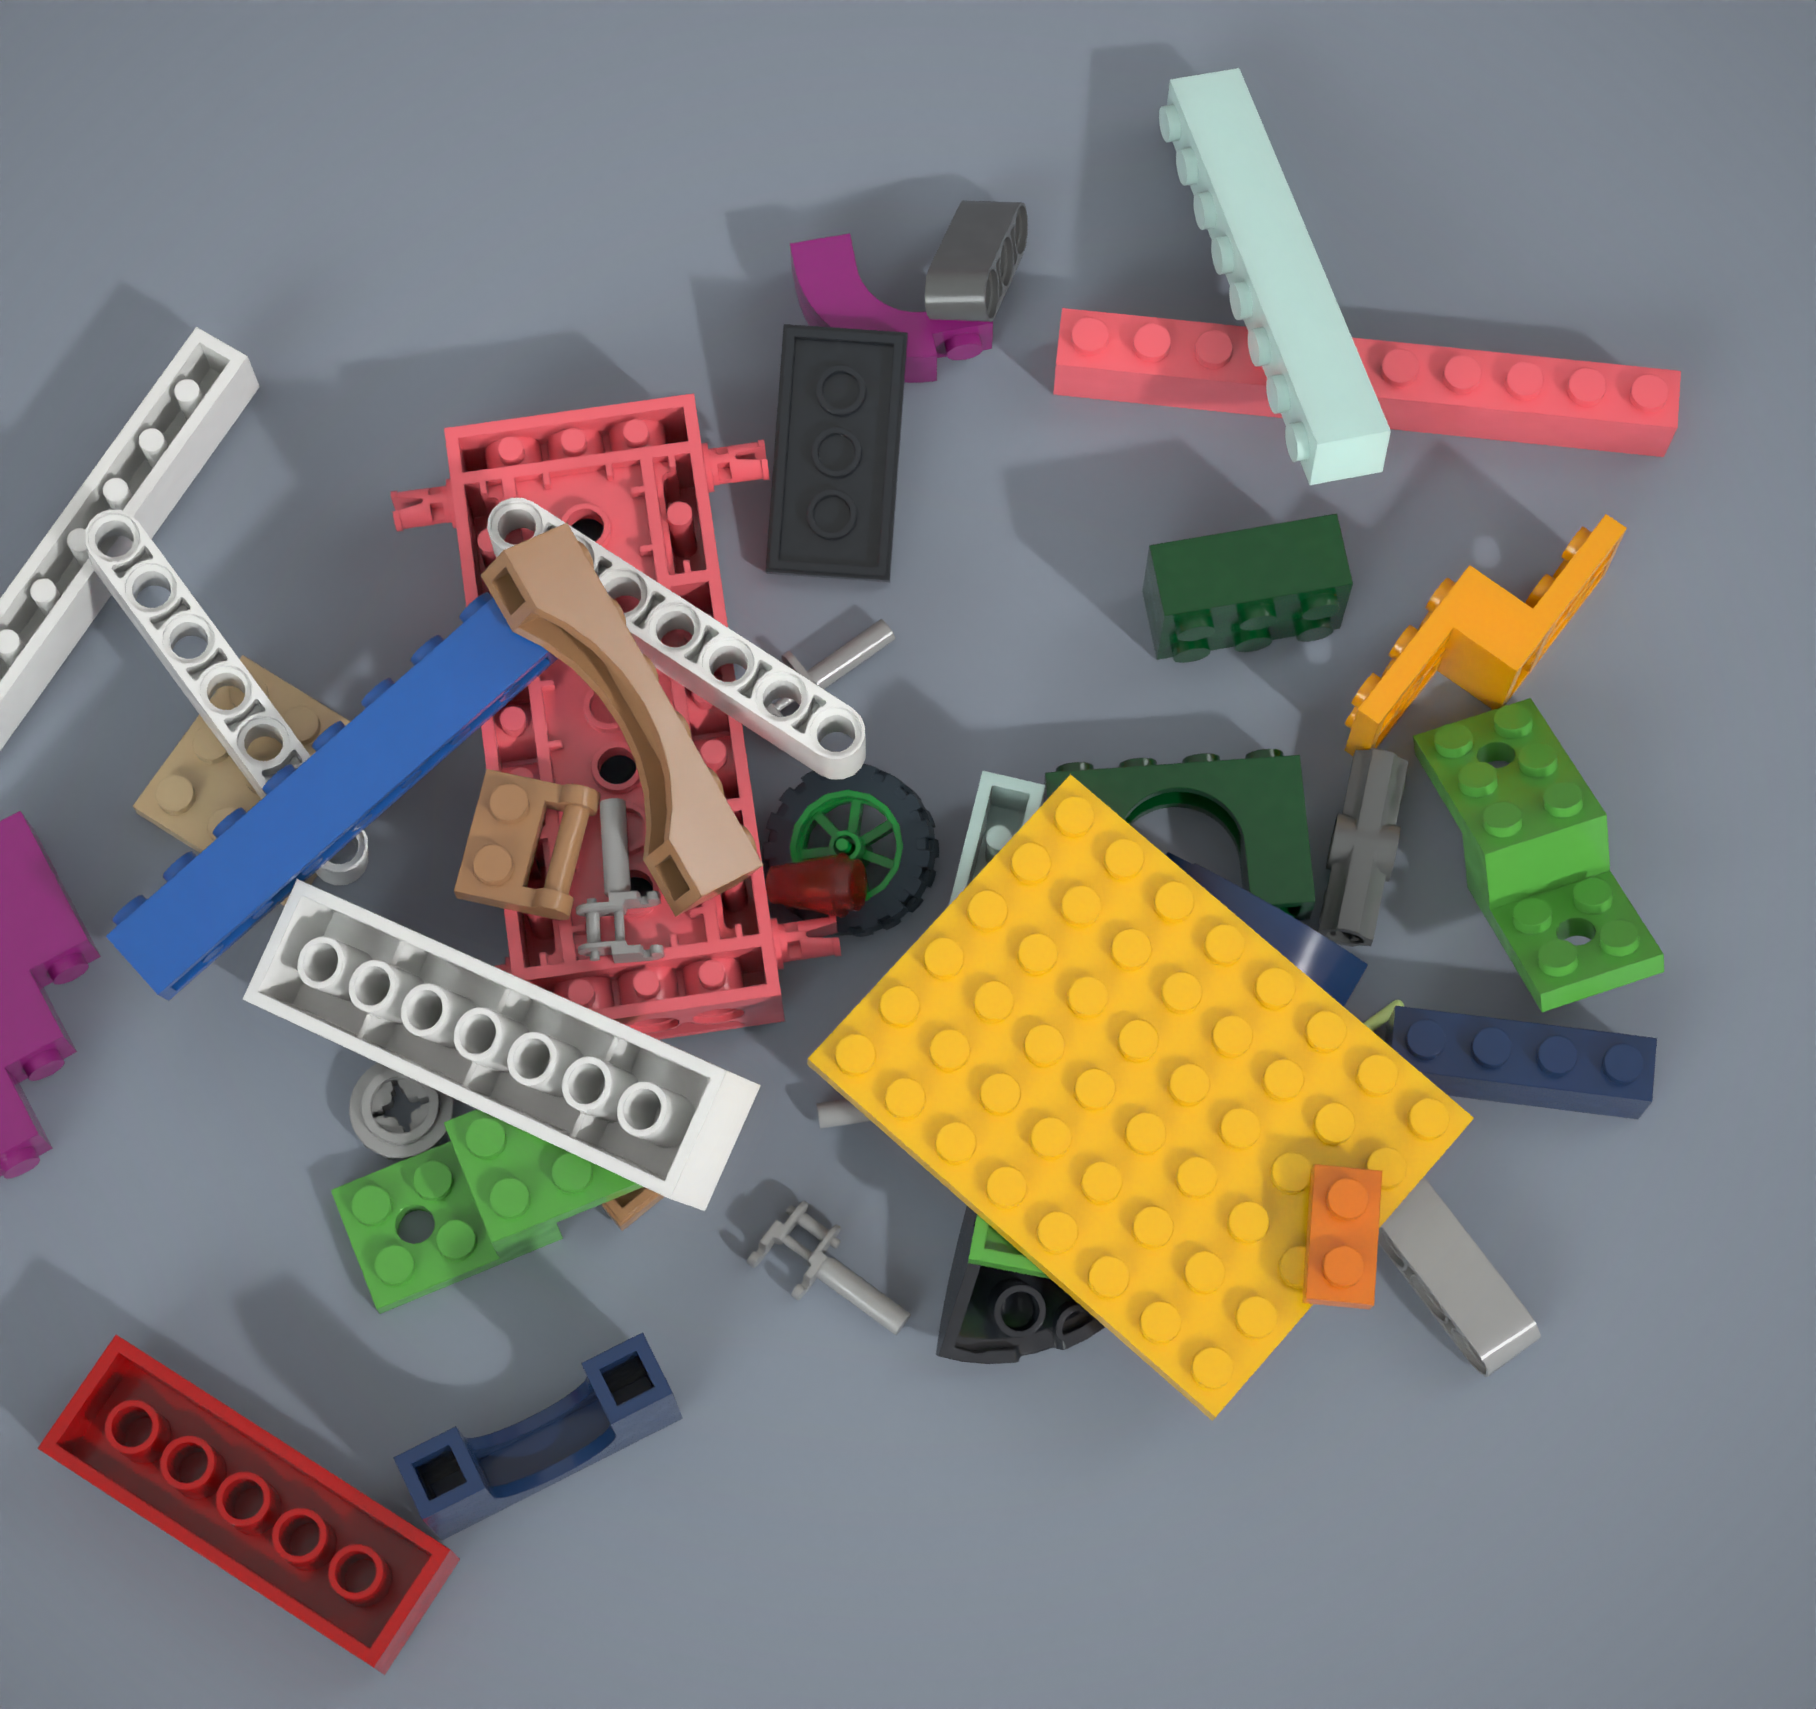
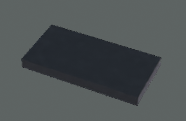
[765,324,908,582]

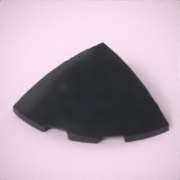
[936,1206,1105,1364]

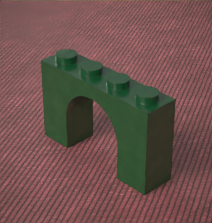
[1044,749,1316,920]

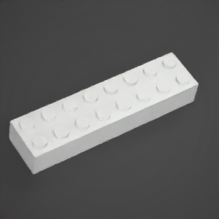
[243,879,761,1211]

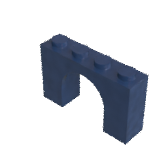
[393,1332,683,1540]

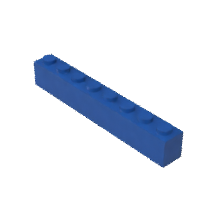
[106,592,558,1001]

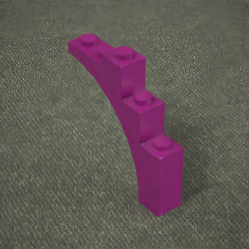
[0,811,101,1179]

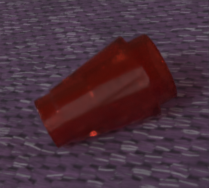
[766,853,867,918]

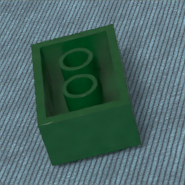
[1142,513,1353,663]

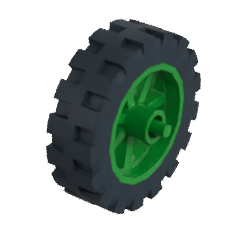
[763,764,939,937]

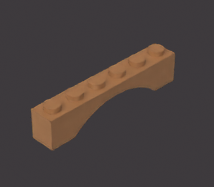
[480,523,763,917]

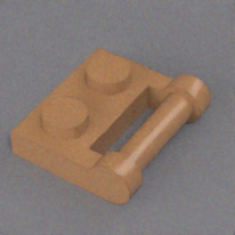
[454,769,601,920]

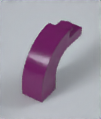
[790,233,993,383]

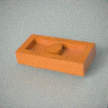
[1302,1164,1382,1310]

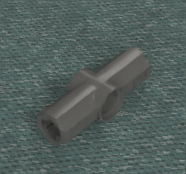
[1318,748,1409,947]

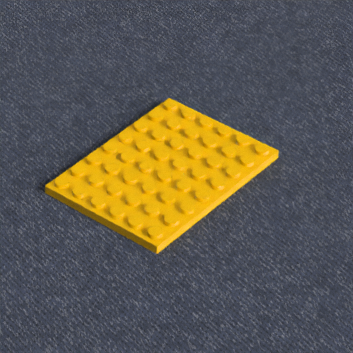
[807,774,1474,1421]

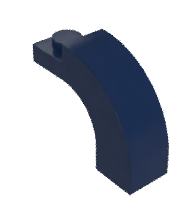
[1166,852,1368,1007]

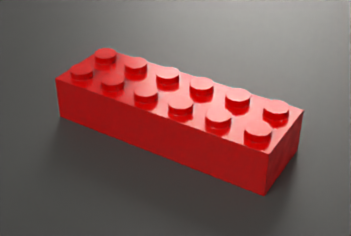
[37,1334,460,1675]

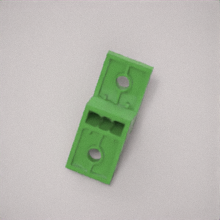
[1413,698,1664,1012]
[331,1109,643,1314]

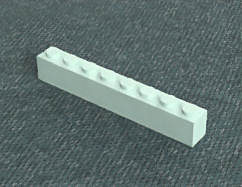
[1159,68,1391,485]

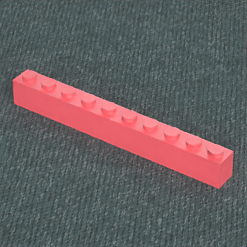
[1053,308,1681,457]

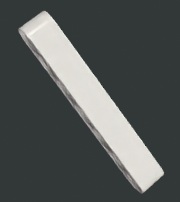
[487,498,866,779]
[85,510,369,885]

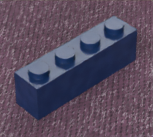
[1385,1006,1657,1119]

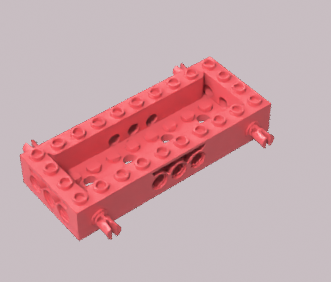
[390,393,841,1040]

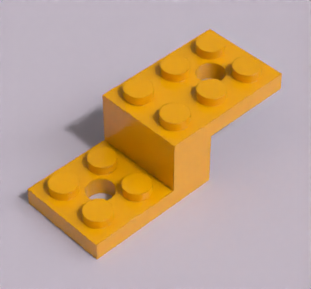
[1344,514,1627,756]

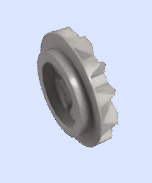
[349,1063,453,1160]

